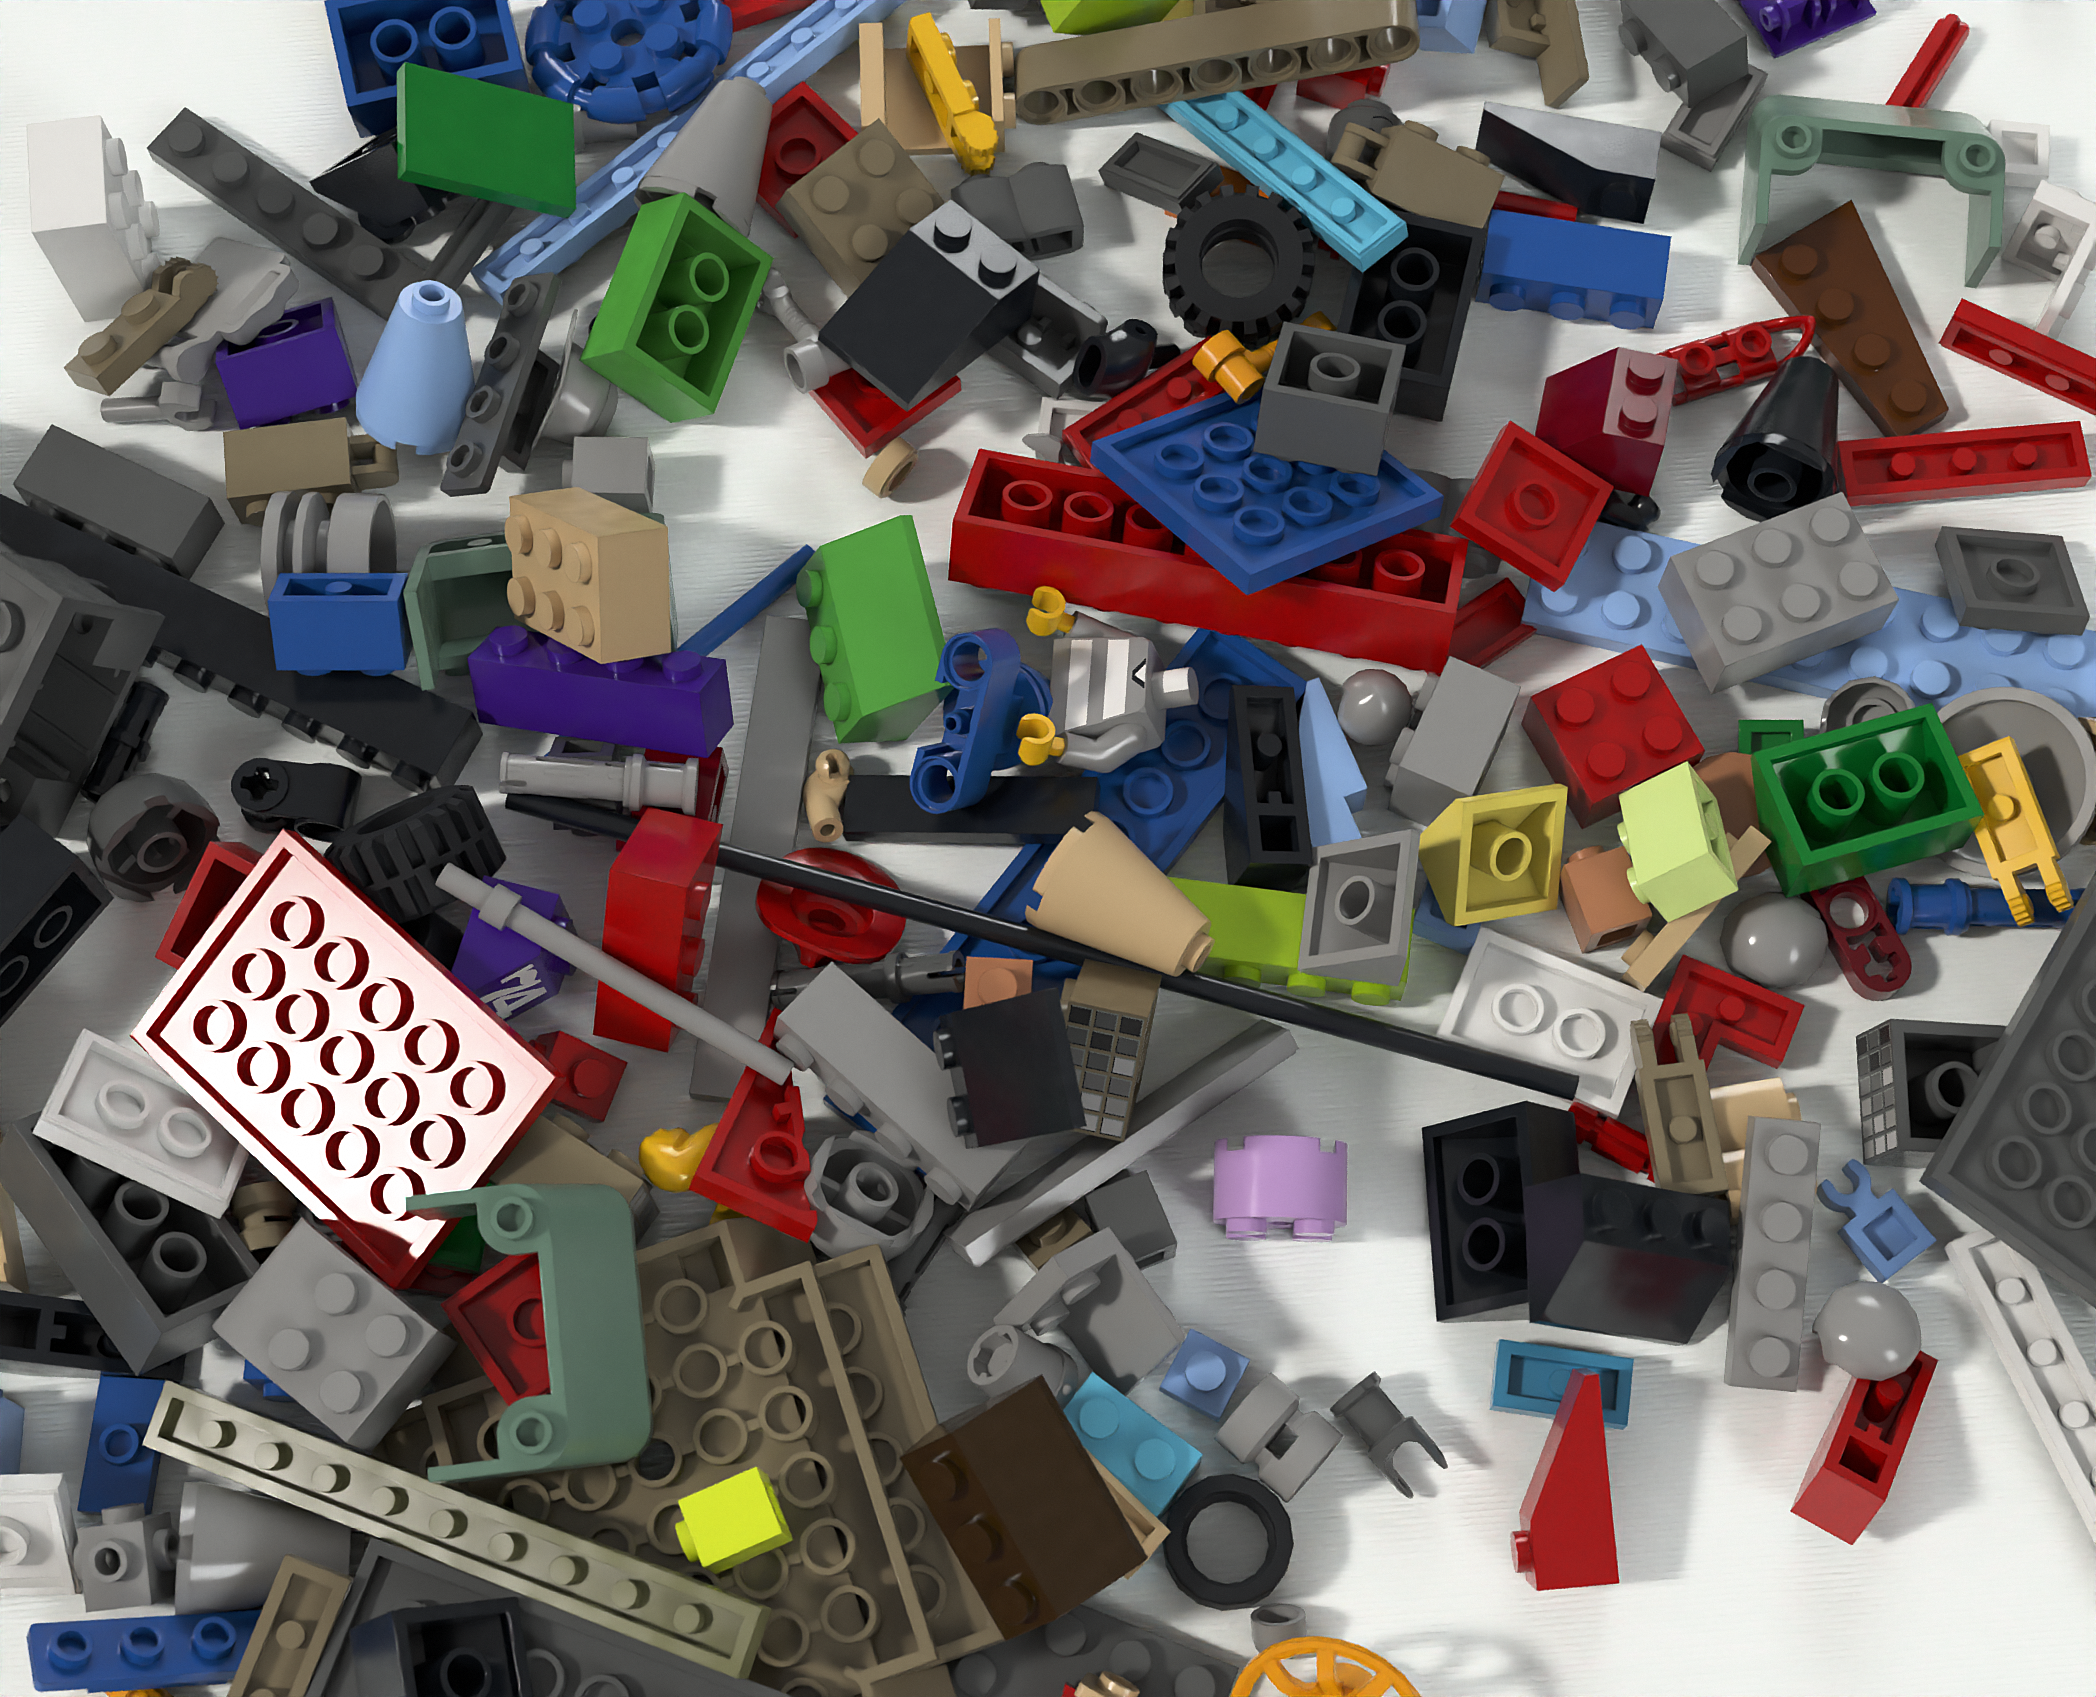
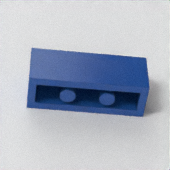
[1475,209,1672,330]

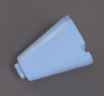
[356,280,475,455]

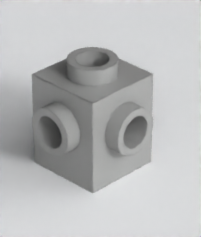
[73,1503,180,1613]

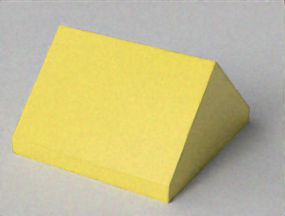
[1418,783,1568,927]

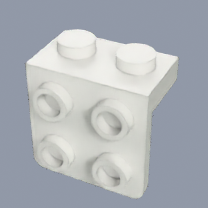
[2001,179,2096,340]

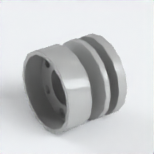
[260,491,397,613]

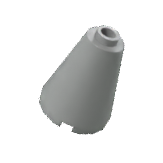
[634,76,773,238]
[175,1481,365,1615]

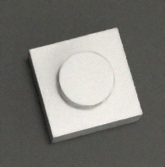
[1986,119,2050,188]

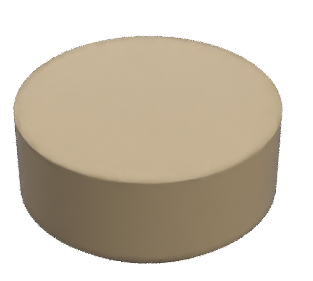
[862,437,918,498]

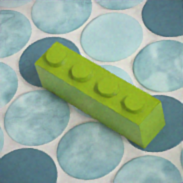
[1166,876,1415,1006]

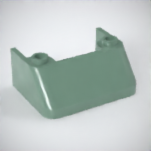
[1737,95,2006,288]
[403,513,678,691]
[405,1183,654,1484]

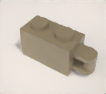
[1330,120,1505,229]
[223,417,399,527]

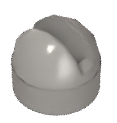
[1250,1604,1307,1659]

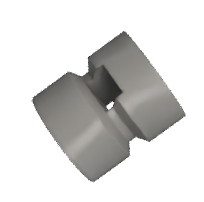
[1214,1372,1344,1503]

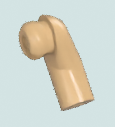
[802,749,854,843]

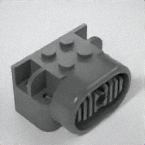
[0,541,165,838]

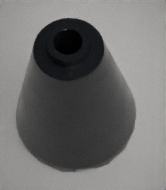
[1711,356,1839,523]

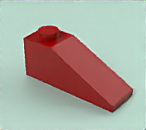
[1790,1350,1938,1546]
[1510,1368,1620,1591]

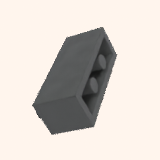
[13,424,225,580]

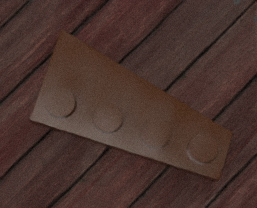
[1751,200,1949,437]

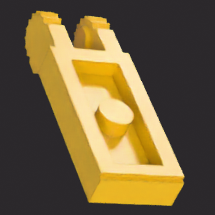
[906,12,999,177]
[1957,736,2074,928]

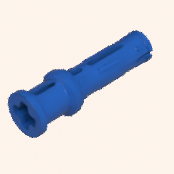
[1886,878,2086,936]

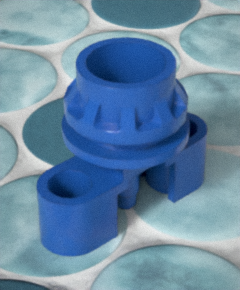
[910,628,1053,814]

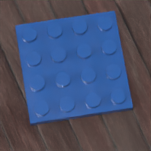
[1090,377,1444,595]

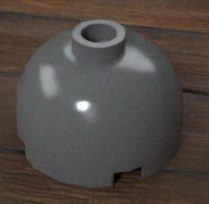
[86,773,221,903]

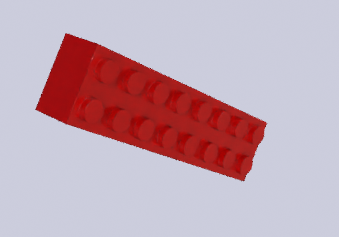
[948,448,1469,674]

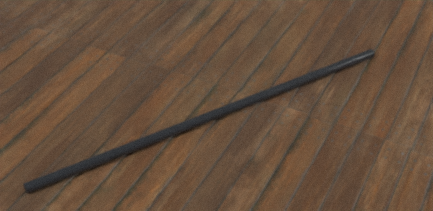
[505,793,1579,1101]

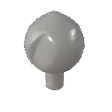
[1337,669,1412,746]

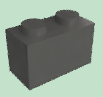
[1618,0,1748,108]

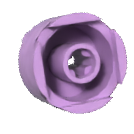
[1213,1135,1348,1242]

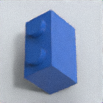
[267,573,413,676]

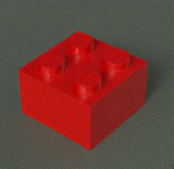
[1521,644,1705,829]

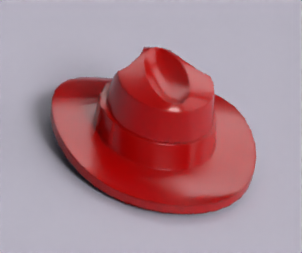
[755,847,906,968]

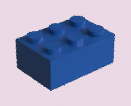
[324,0,531,139]

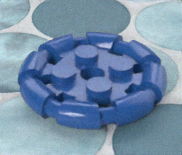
[524,0,733,124]

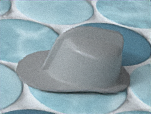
[531,309,619,449]

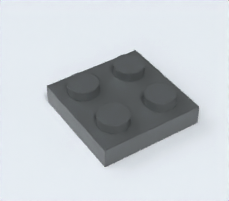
[1935,526,2090,636]

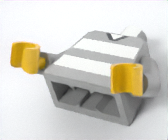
[1016,586,1199,773]

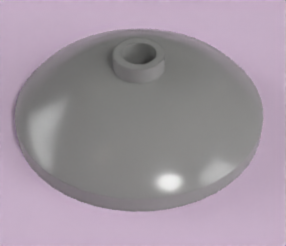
[1936,687,2096,879]

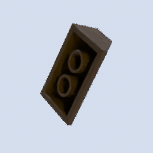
[899,1374,1148,1641]

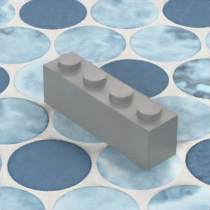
[773,961,1030,1211]

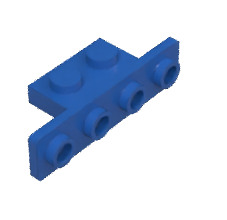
[26,1610,262,1693]

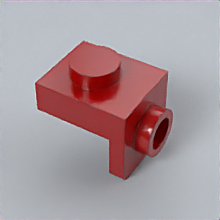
[528,1030,628,1123]

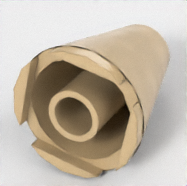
[1025,811,1215,977]

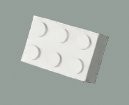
[26,115,161,322]

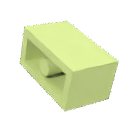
[1617,761,1739,923]

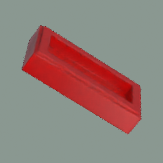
[1424,577,1537,676]

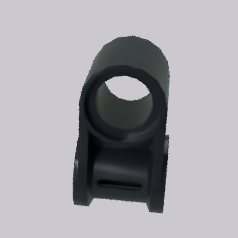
[231,758,362,843]

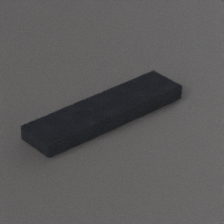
[842,775,1101,844]

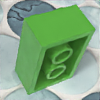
[579,192,774,423]

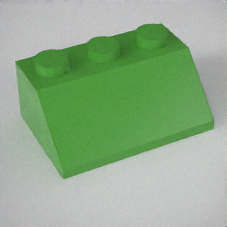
[796,515,955,744]

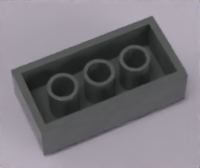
[0,1110,261,1376]

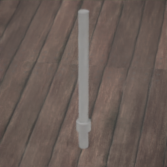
[435,862,795,1086]

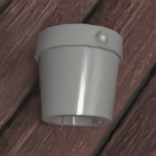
[967,1324,1078,1410]

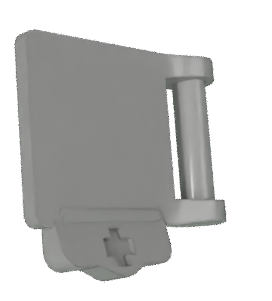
[145,237,300,384]

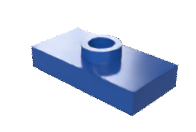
[77,1376,166,1515]

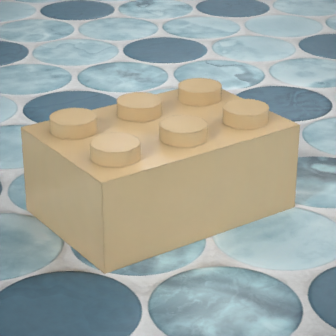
[505,487,671,664]

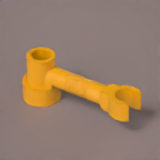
[1192,311,1337,404]

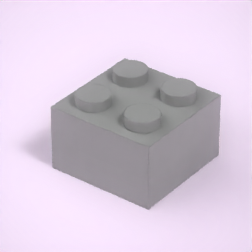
[1383,656,1521,827]

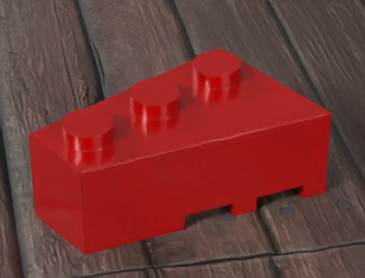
[593,807,724,1053]

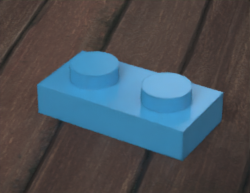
[1489,1339,1634,1430]

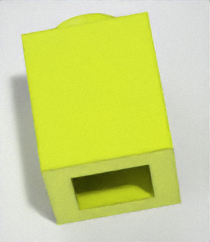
[675,1466,793,1574]

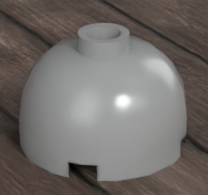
[804,1131,934,1262]

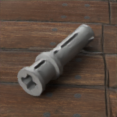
[499,752,699,816]

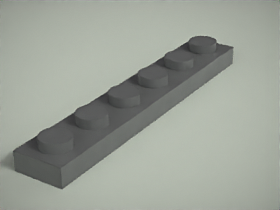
[146,107,425,322]

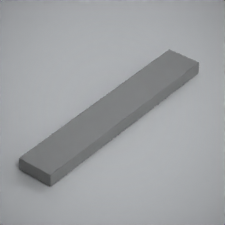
[942,1019,1299,1267]

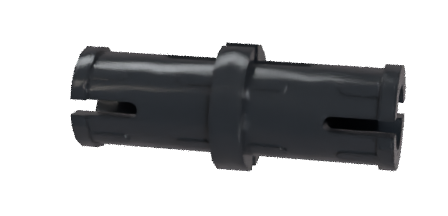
[80,680,170,804]

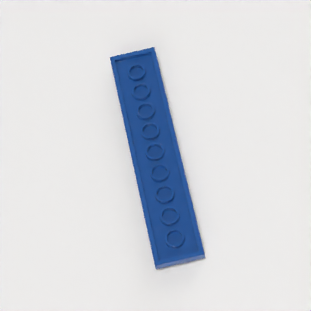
[823,628,1307,1179]

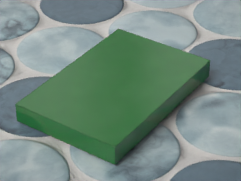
[397,62,576,219]

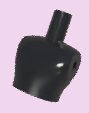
[1073,319,1181,400]

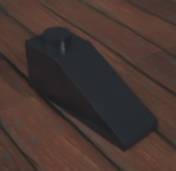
[1475,101,1662,224]
[1223,685,1313,892]
[0,1290,186,1382]

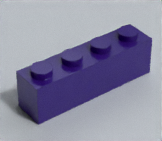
[467,625,734,758]

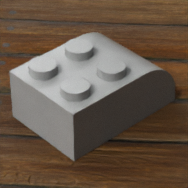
[212,1217,459,1453]

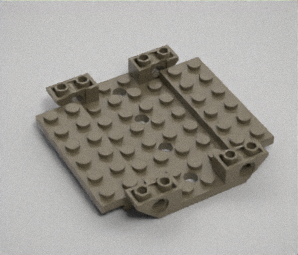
[371,1217,1005,1697]

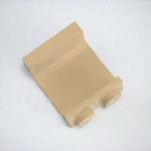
[859,18,1016,156]

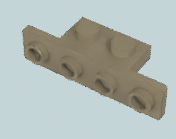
[1484,0,1589,108]

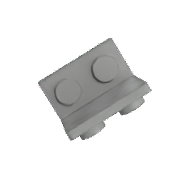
[993,1226,1186,1396]

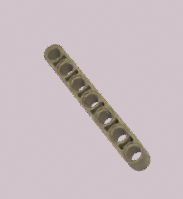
[1014,0,1420,125]

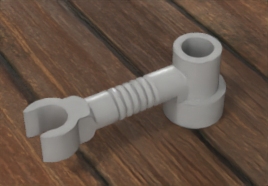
[756,267,852,394]

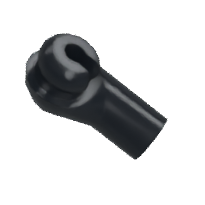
[1599,489,1661,532]

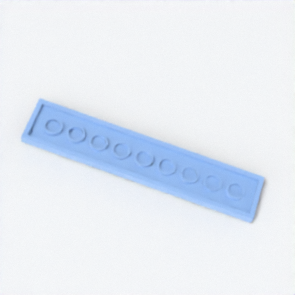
[1520,521,2096,718]

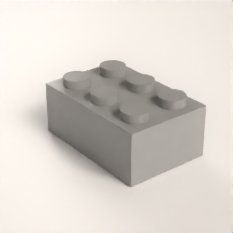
[1658,492,1899,695]

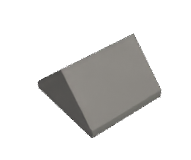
[1297,829,1421,986]

